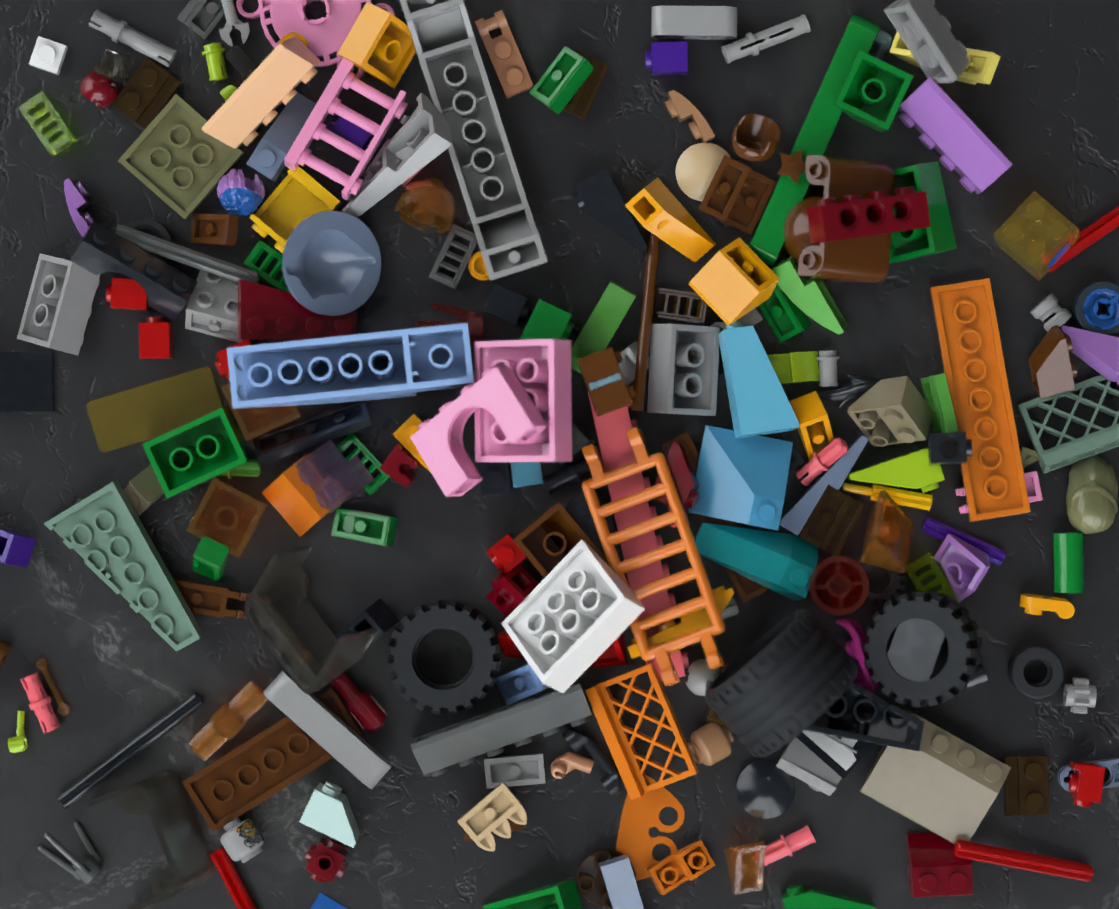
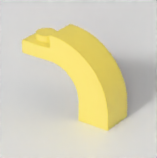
[889,32,1000,85]

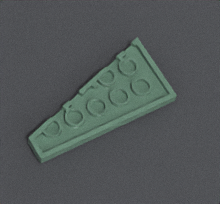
[44,480,205,652]

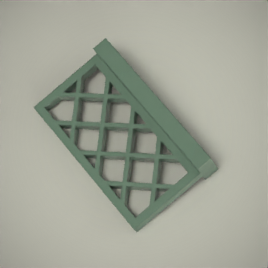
[1017,375,1119,474]

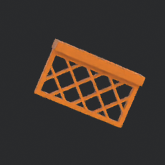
[584,662,699,800]

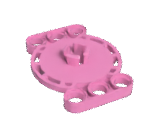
[237,0,396,79]

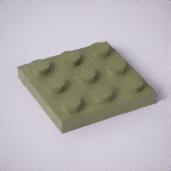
[118,94,244,220]

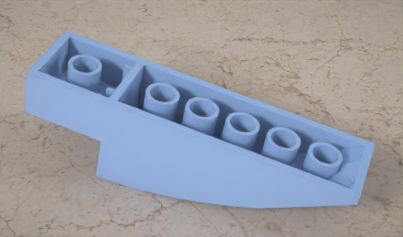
[227,323,474,408]

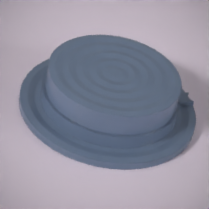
[282,211,381,316]

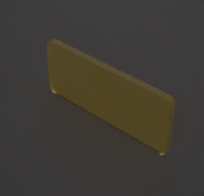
[86,367,223,452]

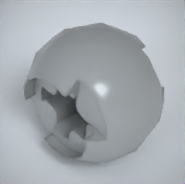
[685,659,721,696]

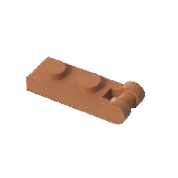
[475,10,534,98]

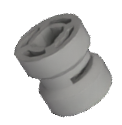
[1030,293,1072,333]

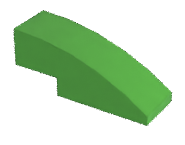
[771,256,849,335]
[571,280,637,374]

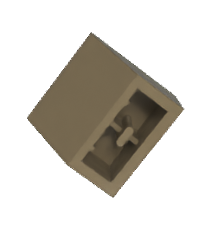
[848,376,933,447]

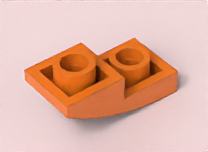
[646,840,716,896]

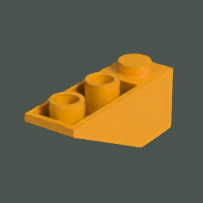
[625,177,716,262]

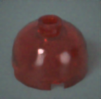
[809,555,869,616]

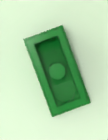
[331,507,398,547]

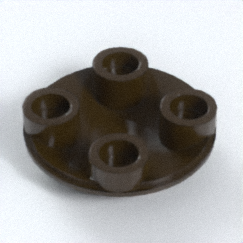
[577,849,636,909]

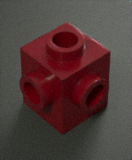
[486,564,539,617]
[304,838,349,883]

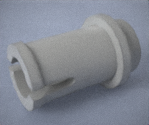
[816,350,840,387]

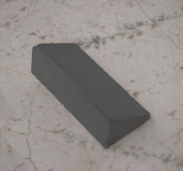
[177,0,235,40]

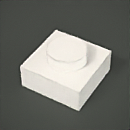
[29,36,68,75]

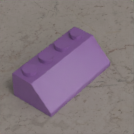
[898,77,1013,195]

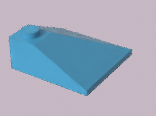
[688,425,793,530]

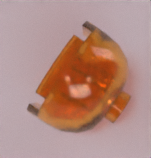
[395,178,456,233]

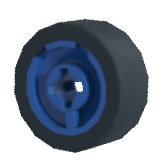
[1072,281,1119,336]

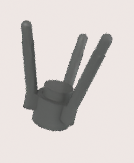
[38,822,103,884]

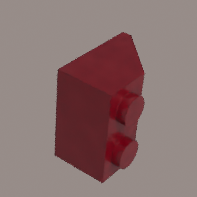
[906,832,973,898]

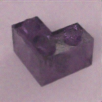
[296,439,374,514]

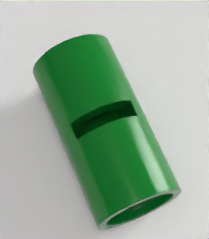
[1053,533,1084,593]

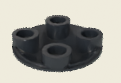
[736,759,796,819]

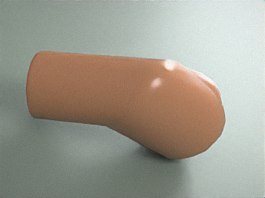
[550,752,595,779]

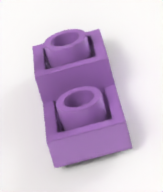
[64,178,95,237]

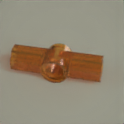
[188,681,268,761]

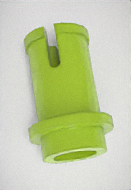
[202,43,229,81]

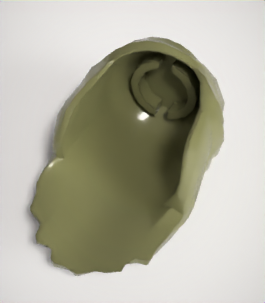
[1066,455,1118,534]

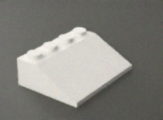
[501,540,645,693]

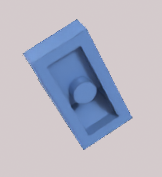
[495,662,549,705]

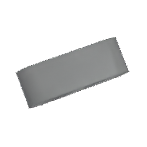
[651,5,738,40]

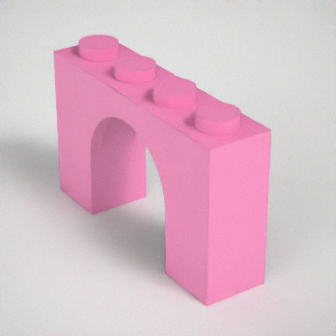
[410,365,548,497]

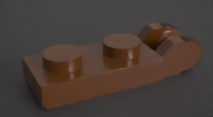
[173,579,253,619]

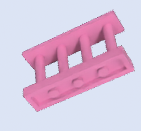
[284,57,408,201]

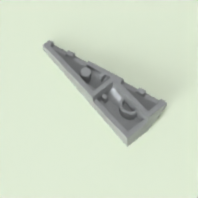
[340,93,453,218]

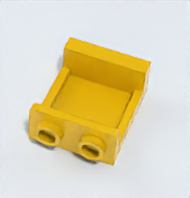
[249,166,342,254]

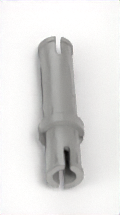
[89,9,177,67]
[721,14,811,64]

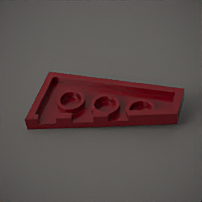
[238,279,357,341]

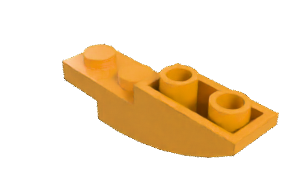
[627,585,734,659]

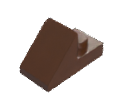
[190,214,239,248]

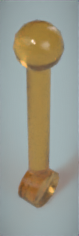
[36,658,70,716]

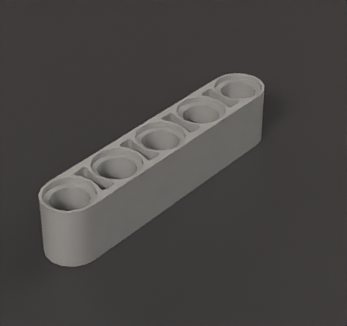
[263,670,392,789]

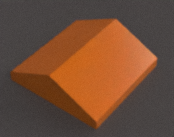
[261,454,345,537]

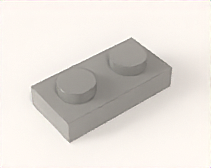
[484,753,546,789]

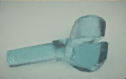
[873,30,892,61]

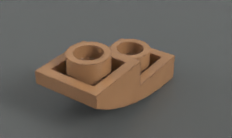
[665,90,715,143]

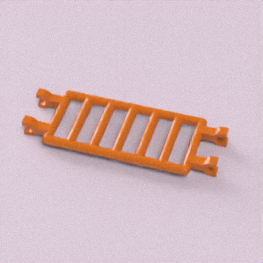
[581,427,725,686]

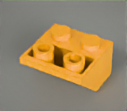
[688,237,780,326]

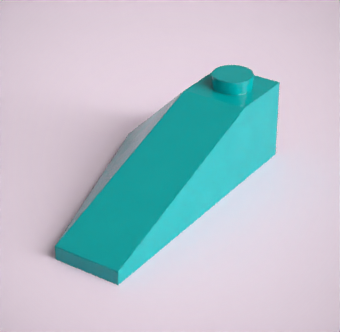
[695,523,819,601]

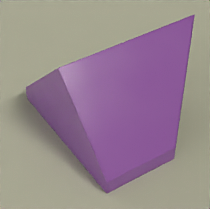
[934,534,990,603]

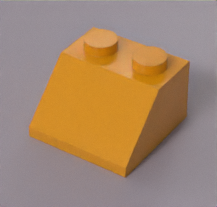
[337,2,416,89]

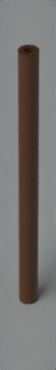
[631,235,660,412]

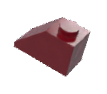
[654,442,700,513]

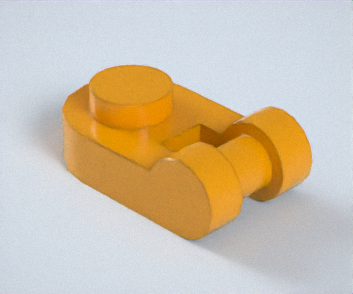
[1019,594,1075,619]

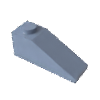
[246,93,316,183]

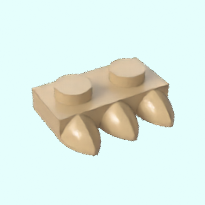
[457,782,527,852]

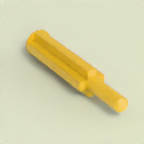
[842,483,933,511]

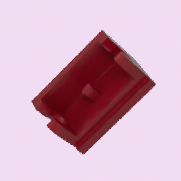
[379,443,421,488]

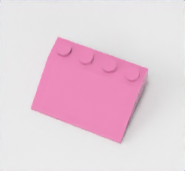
[474,339,572,462]

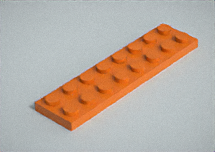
[930,278,1031,522]

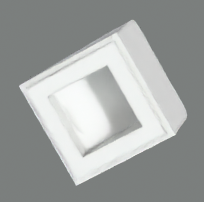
[618,341,650,386]

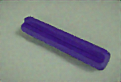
[922,518,1006,565]

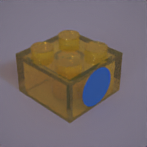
[993,191,1080,281]

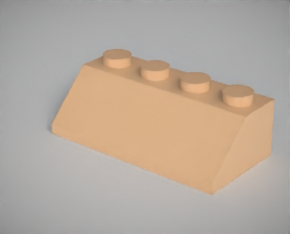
[201,36,320,149]

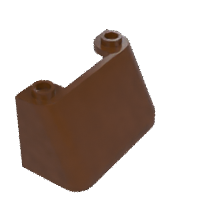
[798,155,895,283]

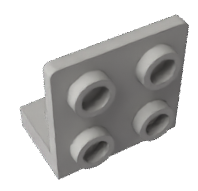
[185,270,259,343]

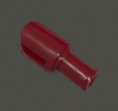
[331,672,386,732]

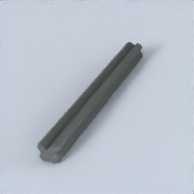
[115,225,258,283]

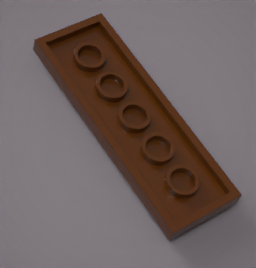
[182,687,365,833]

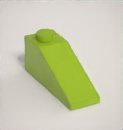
[847,447,945,493]

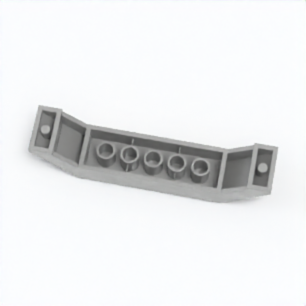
[400,0,548,281]

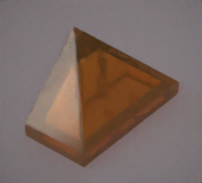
[724,841,766,895]

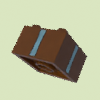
[577,347,635,417]

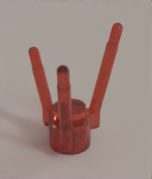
[416,303,483,343]

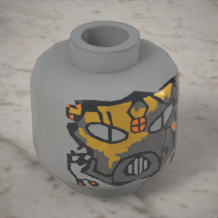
[220,818,264,864]

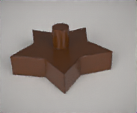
[777,149,806,184]

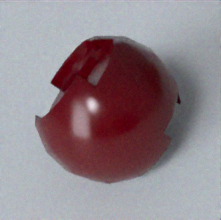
[80,70,118,108]

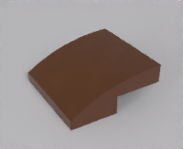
[698,155,776,236]

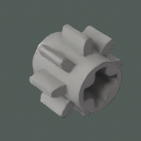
[1063,677,1097,714]

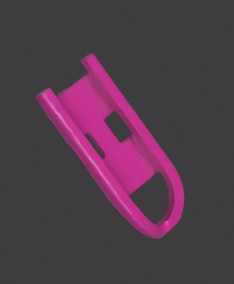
[836,619,881,692]

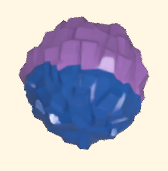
[217,169,265,216]

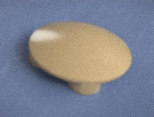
[676,142,731,202]

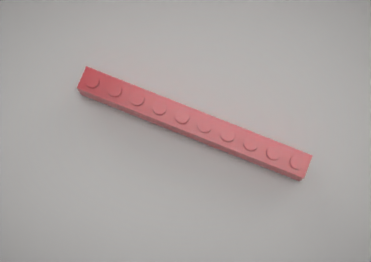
[588,392,689,683]

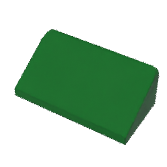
[530,46,593,114]
[759,284,811,344]

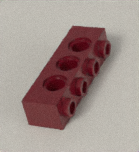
[806,186,931,243]

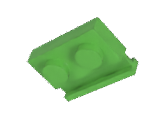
[920,373,958,433]

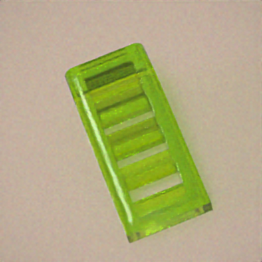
[18,91,77,156]
[903,552,959,604]

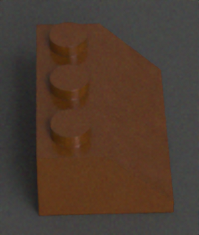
[513,502,609,578]

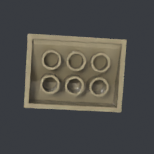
[859,710,1011,845]

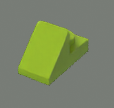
[767,351,820,384]

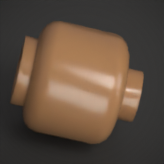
[688,722,734,766]

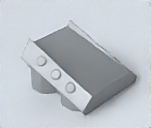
[776,734,858,796]

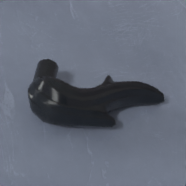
[809,374,880,408]

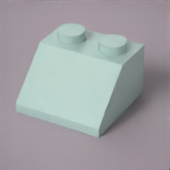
[299,781,360,848]

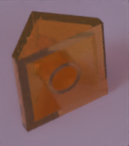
[860,490,914,573]

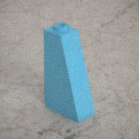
[718,322,799,439]

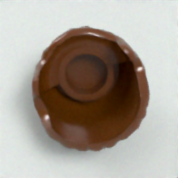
[732,113,781,162]

